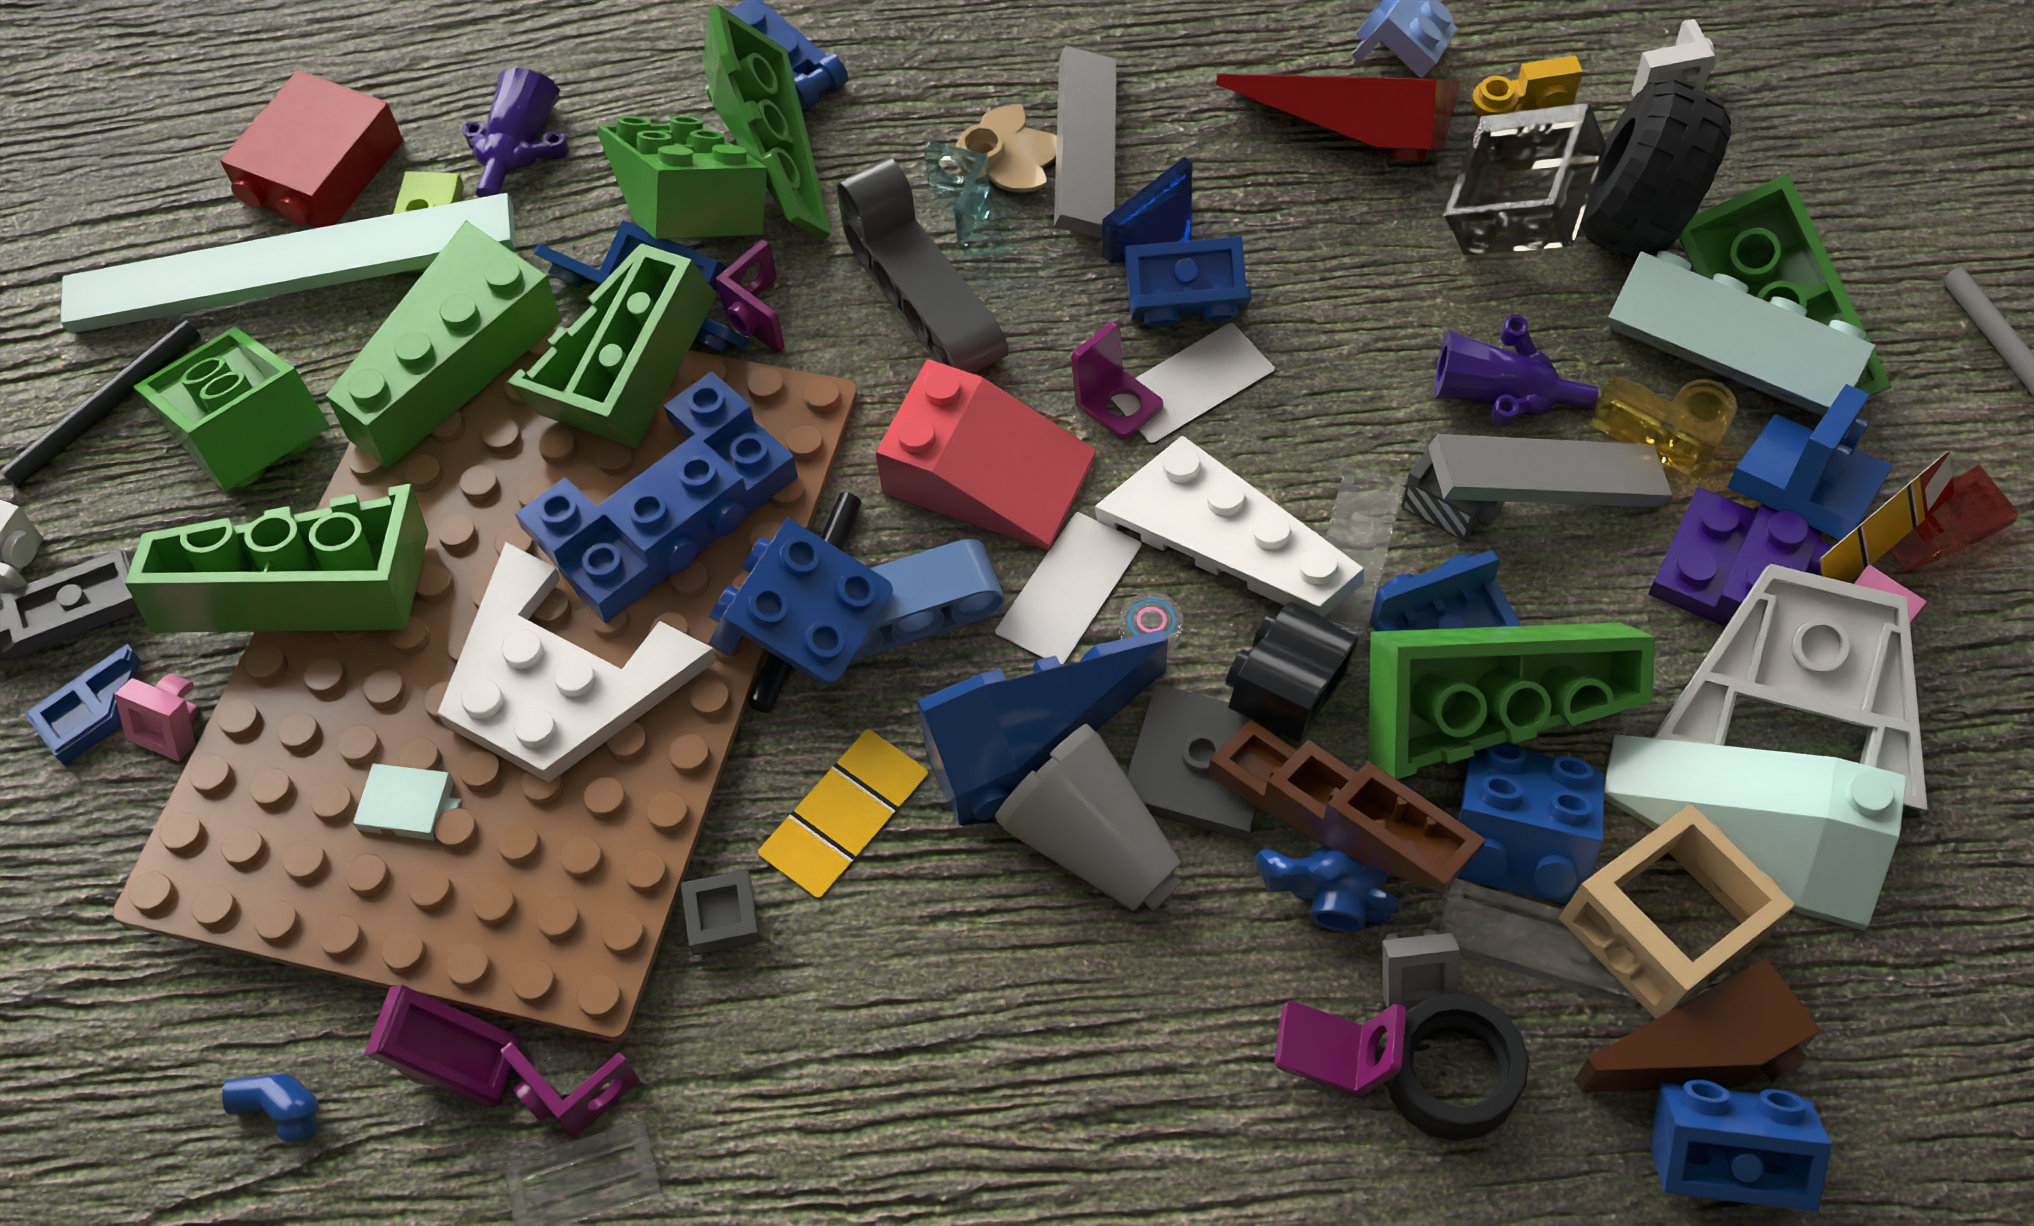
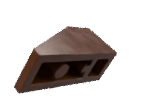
[1574,958,1821,1092]

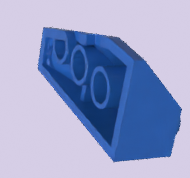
[918,629,1168,825]

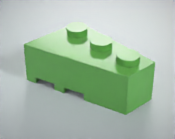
[507,243,717,449]

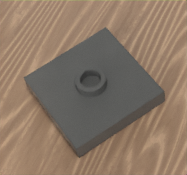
[1126,683,1279,841]

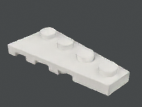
[1095,435,1364,617]

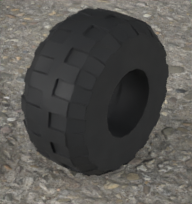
[1576,78,1732,261]

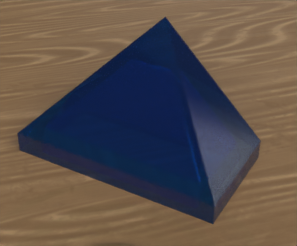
[1102,157,1193,263]

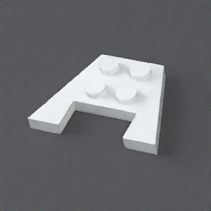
[437,542,716,783]
[1653,564,1927,810]

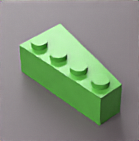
[125,483,429,633]
[1368,622,1656,780]

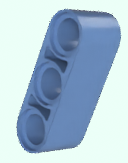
[851,539,1005,661]

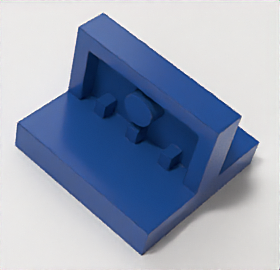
[1727,384,1893,540]

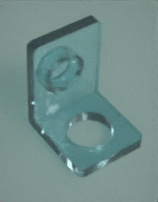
[924,141,993,246]

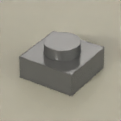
[681,869,761,956]

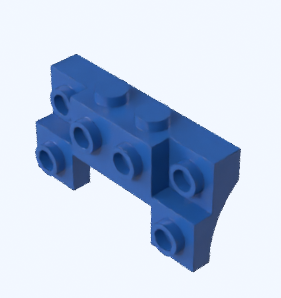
[515,371,798,624]

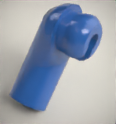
[222,1073,320,1142]

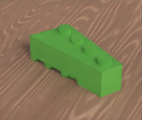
[326,220,562,470]

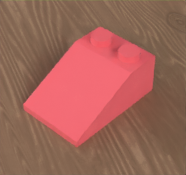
[875,359,1096,551]

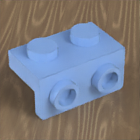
[1352,0,1458,78]

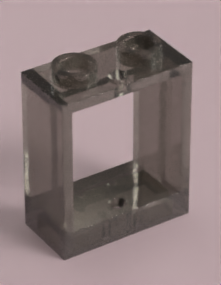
[1443,103,1607,256]

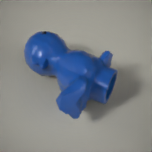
[1255,782,1415,932]

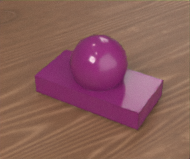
[364,985,522,1107]

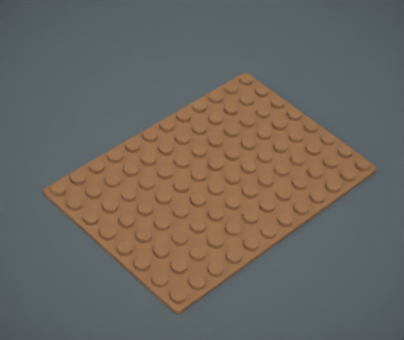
[113,326,858,1042]

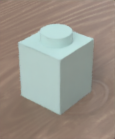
[353,763,462,841]

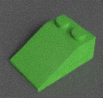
[133,326,330,492]

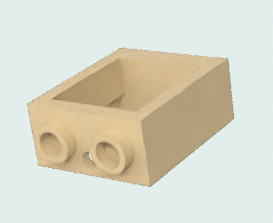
[1558,803,1796,1019]

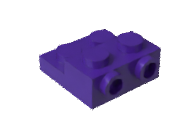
[1648,487,1831,627]

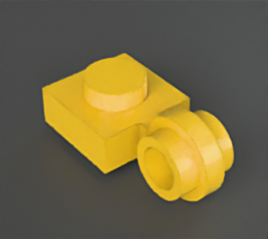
[1472,56,1583,124]

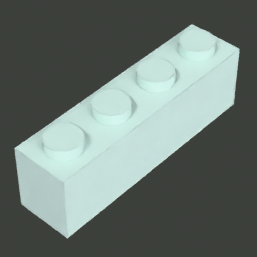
[1608,251,1875,417]

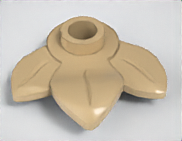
[954,104,1057,193]

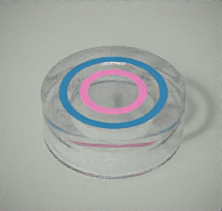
[1120,592,1184,655]

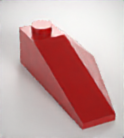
[1216,73,1460,160]

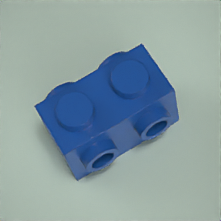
[1649,1080,1832,1212]

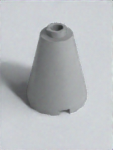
[995,724,1182,911]

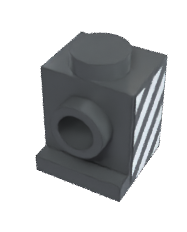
[1401,430,1504,542]

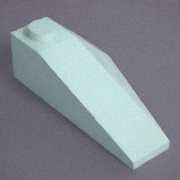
[1604,734,1907,931]

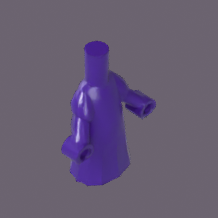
[462,68,569,198]
[1433,315,1598,427]

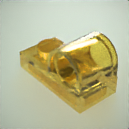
[1591,373,1737,482]

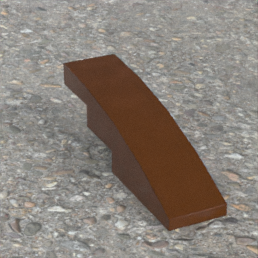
[1208,719,1486,892]

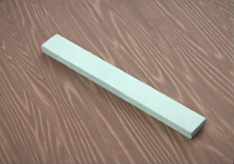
[61,193,516,334]

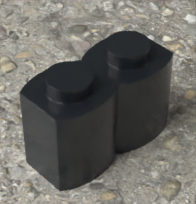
[1225,602,1361,742]

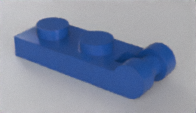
[729,0,849,110]

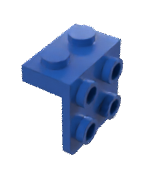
[708,517,893,686]
[1456,742,1604,904]

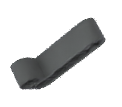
[837,157,1009,374]

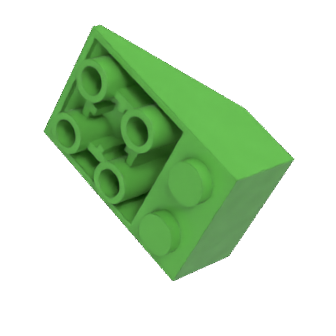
[597,116,767,239]

